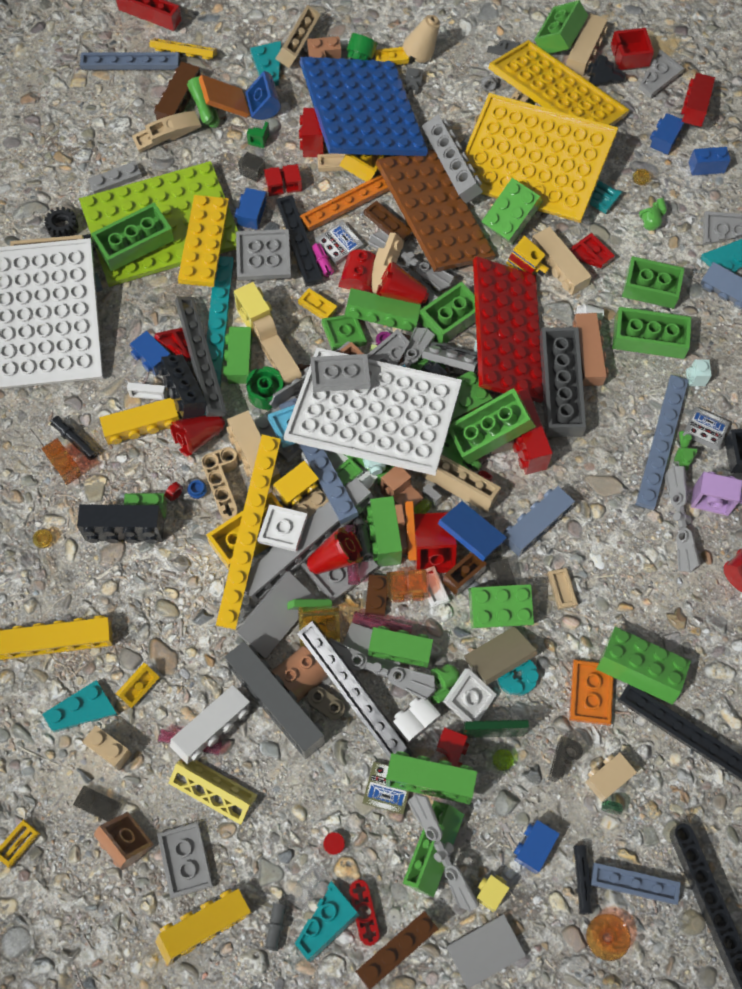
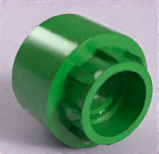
[346,33,378,60]

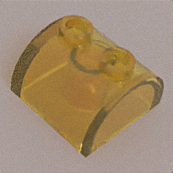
[298,606,341,647]

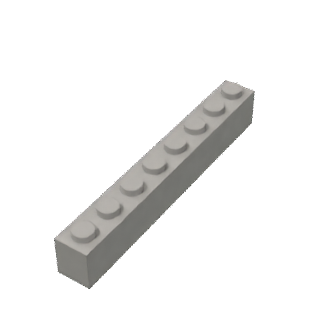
[245,478,374,603]

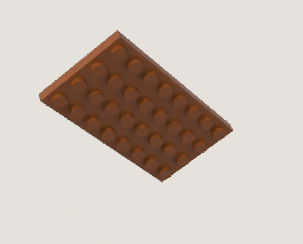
[375,150,496,272]

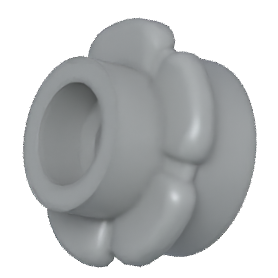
[481,75,497,91]

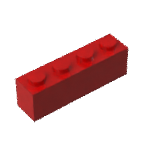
[116,0,181,31]
[681,72,715,127]

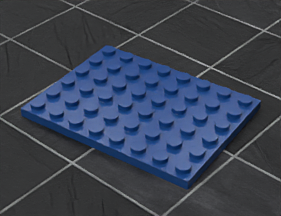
[300,56,428,156]

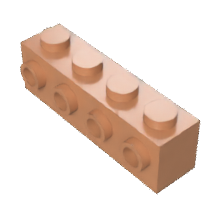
[572,313,609,386]

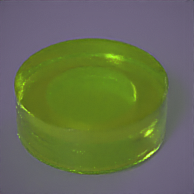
[414,498,432,514]
[492,749,514,771]

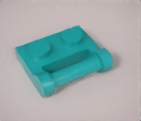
[589,180,623,214]

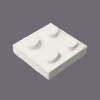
[258,505,308,552]
[443,669,497,722]

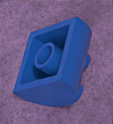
[245,71,281,120]

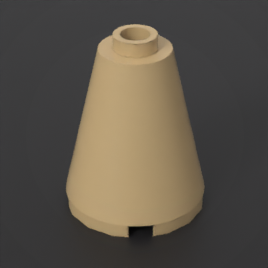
[403,15,440,63]

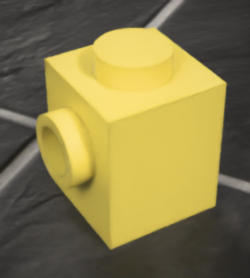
[476,875,509,912]

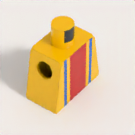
[506,236,549,277]

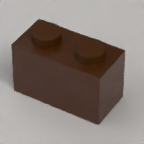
[443,552,487,596]

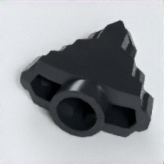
[587,54,626,87]

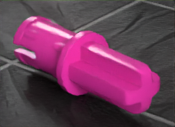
[312,243,334,277]

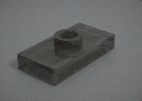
[488,558,517,586]

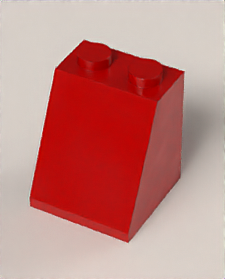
[414,512,457,575]

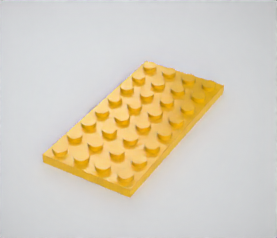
[488,40,629,126]

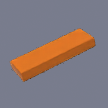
[404,501,416,561]

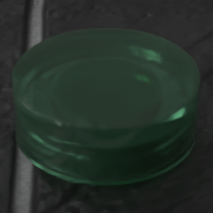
[601,800,623,815]

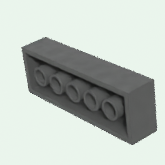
[539,327,586,437]
[224,641,325,760]

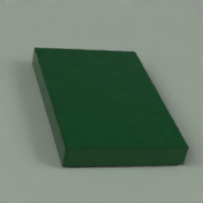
[461,720,529,738]

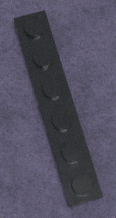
[276,195,322,287]

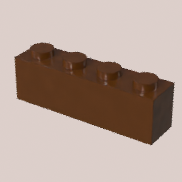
[154,61,201,120]
[355,911,438,989]

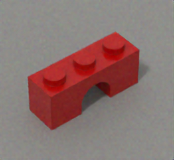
[436,727,469,768]

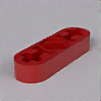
[349,880,379,946]

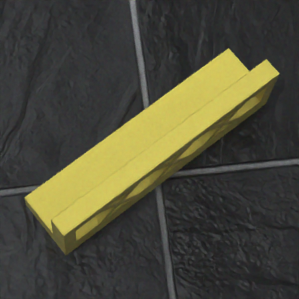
[168,759,257,825]

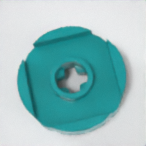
[497,660,539,696]

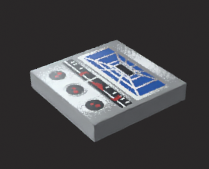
[315,221,364,265]
[683,407,730,451]

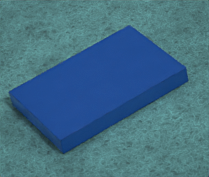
[438,501,507,561]

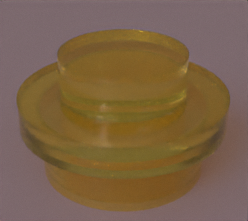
[632,169,650,185]
[33,529,53,548]

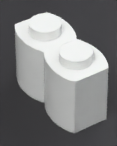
[393,697,441,744]

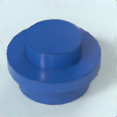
[187,480,207,499]

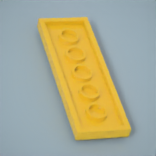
[178,195,229,287]

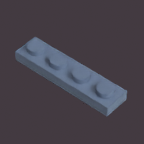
[590,863,681,905]

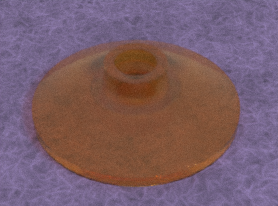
[586,914,631,961]

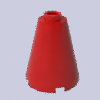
[376,261,429,305]
[170,415,225,457]
[307,527,363,574]

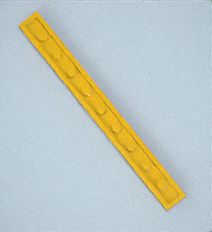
[216,435,281,630]

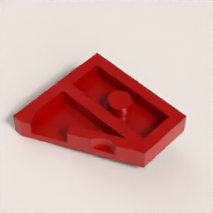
[569,233,615,269]
[154,328,191,362]

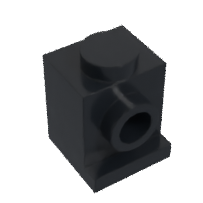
[420,360,447,376]

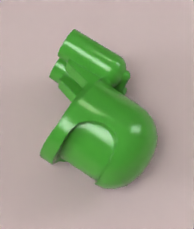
[639,198,667,231]
[430,664,460,704]

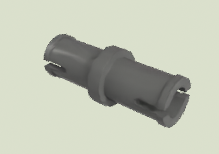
[264,902,287,951]

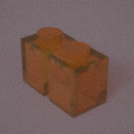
[41,438,82,485]
[387,569,429,603]

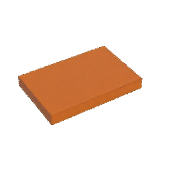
[198,74,250,118]
[569,660,614,726]

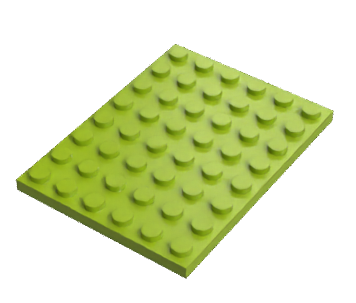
[79,161,238,287]

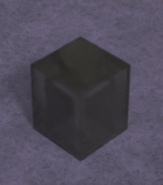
[238,152,266,182]

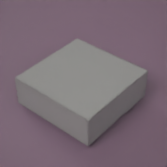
[422,484,442,507]

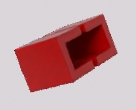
[264,164,302,196]

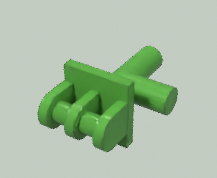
[674,431,697,471]

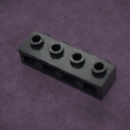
[158,354,206,419]

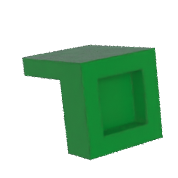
[247,122,270,148]

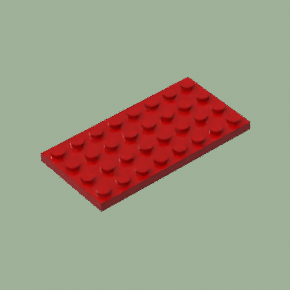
[473,256,543,403]

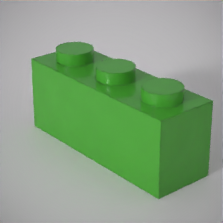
[223,327,252,384]
[368,626,433,668]

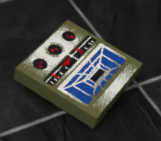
[362,761,409,815]

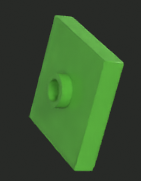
[321,315,367,351]

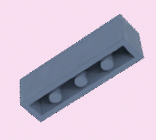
[701,262,742,310]
[503,486,575,557]

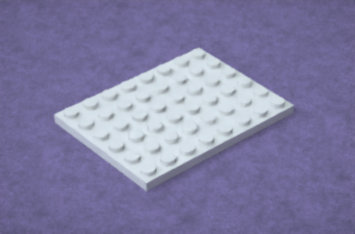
[0,238,103,389]
[284,348,462,476]

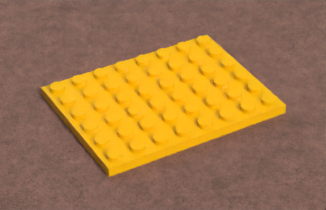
[464,93,618,223]

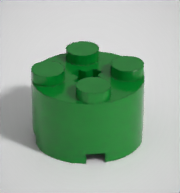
[246,366,284,411]

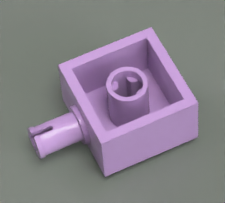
[690,472,742,516]

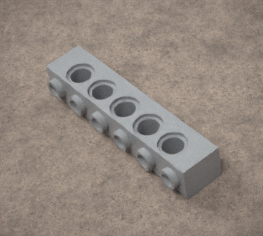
[422,114,483,204]

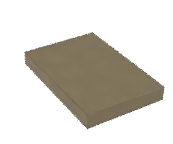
[464,626,538,685]

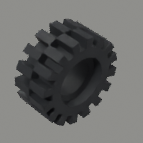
[44,207,79,237]

